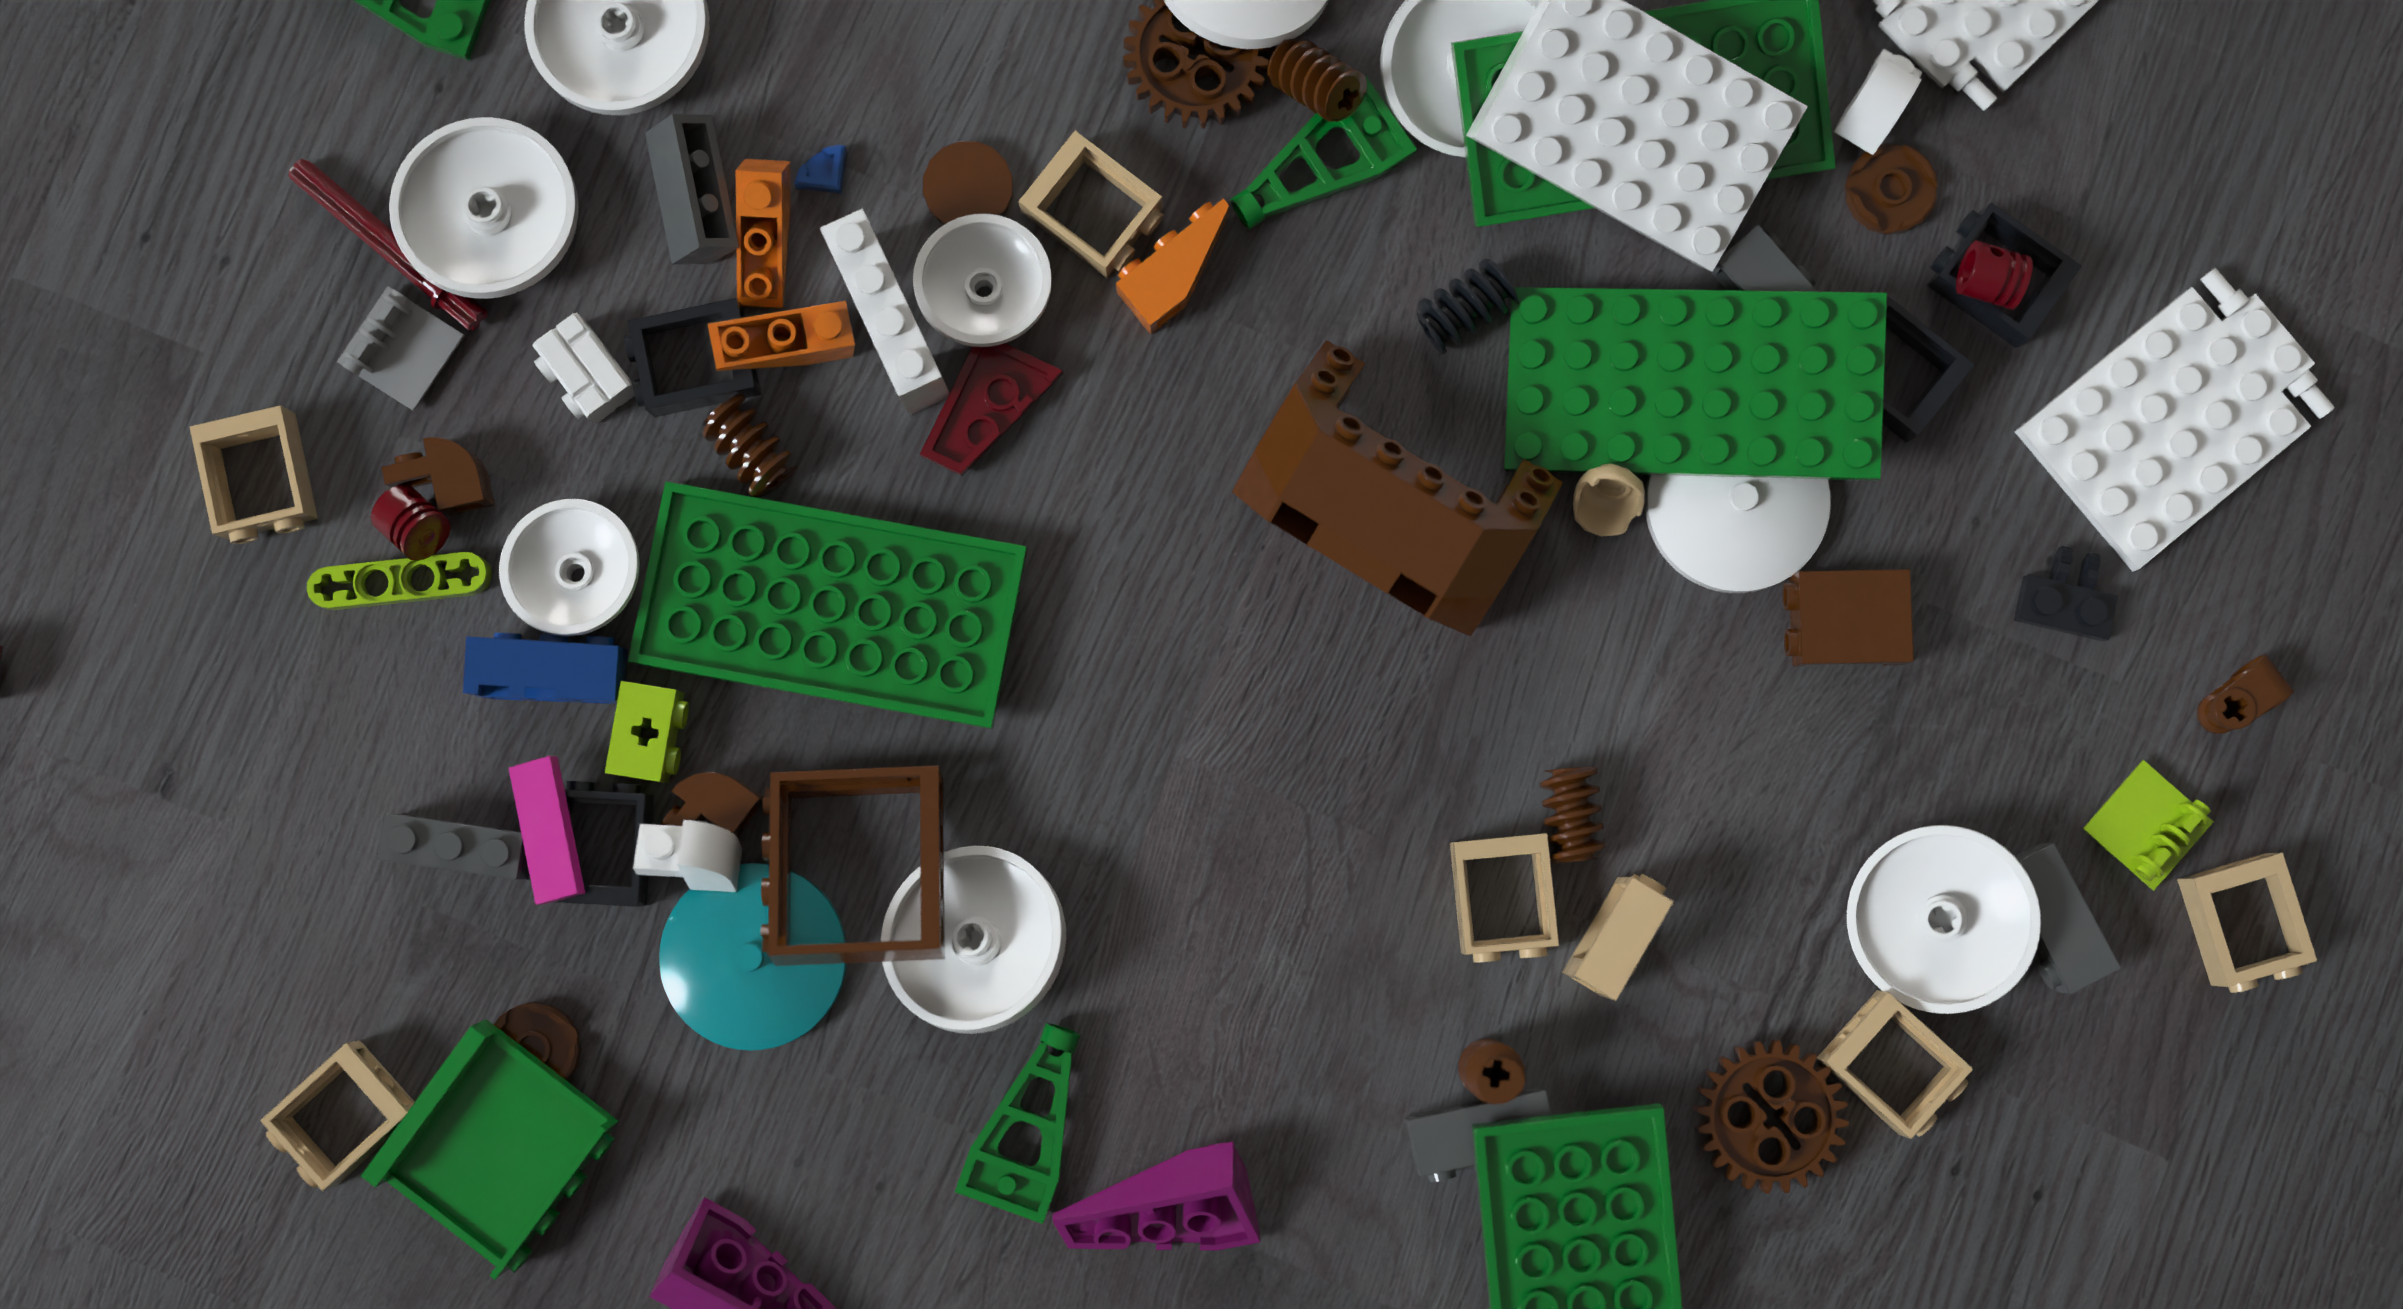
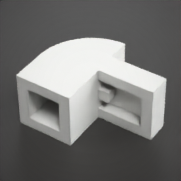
[1834,49,1922,155]
[633,820,742,892]

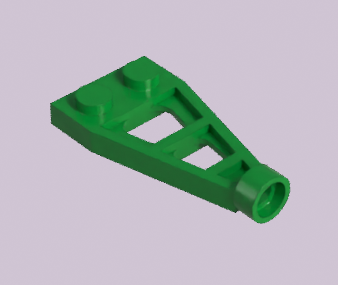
[352,0,491,61]
[1230,76,1417,230]
[955,1022,1081,1224]

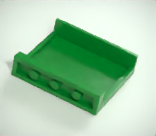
[361,1019,619,1280]

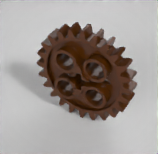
[1123,0,1270,129]
[1693,1039,1849,1194]

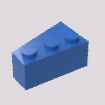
[463,633,628,704]

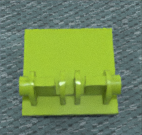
[2083,760,2214,891]

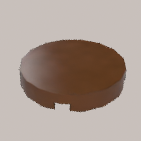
[923,141,1013,225]
[1844,143,1938,235]
[494,1002,582,1081]

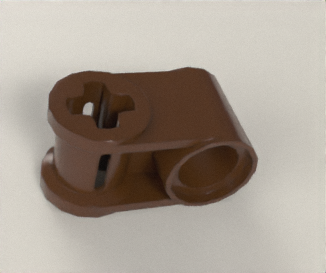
[2197,654,2294,734]

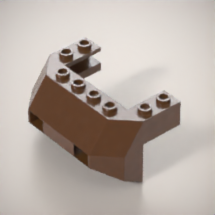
[1232,340,1563,637]

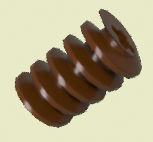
[1268,39,1367,122]
[702,393,798,498]
[1540,766,1606,863]
[1458,1039,1527,1104]

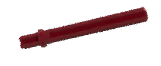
[288,159,488,331]

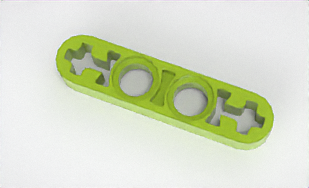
[307,552,492,610]

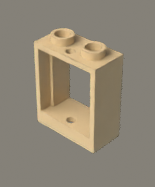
[1018,131,1164,278]
[190,405,318,544]
[1450,833,1559,963]
[2177,853,2317,993]
[1562,874,1673,1000]
[1816,990,1973,1139]
[260,1040,415,1191]

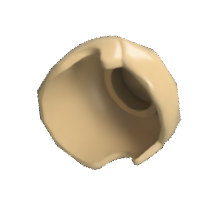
[1573,464,1645,536]

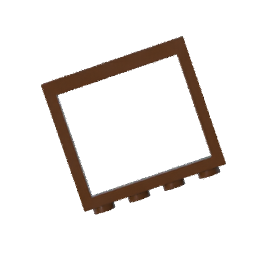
[760,765,945,966]

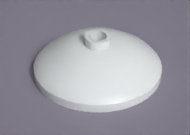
[913,214,1052,347]
[499,499,640,636]

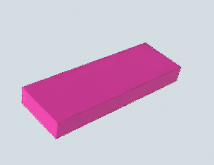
[509,756,585,905]

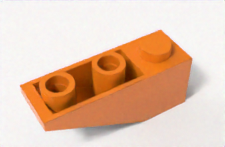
[735,159,791,308]
[1116,198,1229,334]
[708,301,855,371]

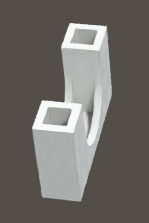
[820,208,949,416]

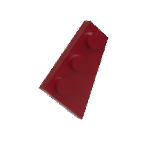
[920,343,1063,476]

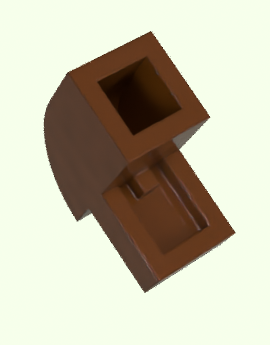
[381,437,495,516]
[660,772,764,836]

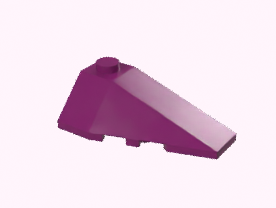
[1052,1141,1261,1251]
[649,1197,837,1309]

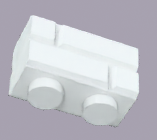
[532,312,635,424]

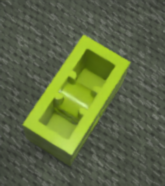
[605,681,689,783]

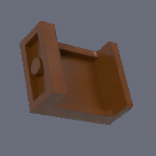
[1782,569,1914,667]

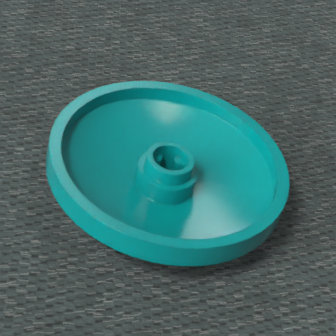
[659,863,847,1051]

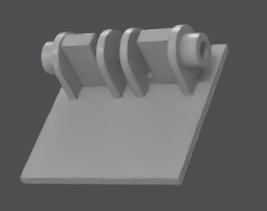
[337,286,465,411]

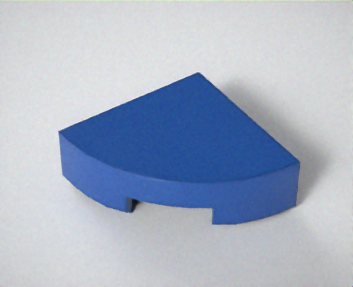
[794,145,847,194]

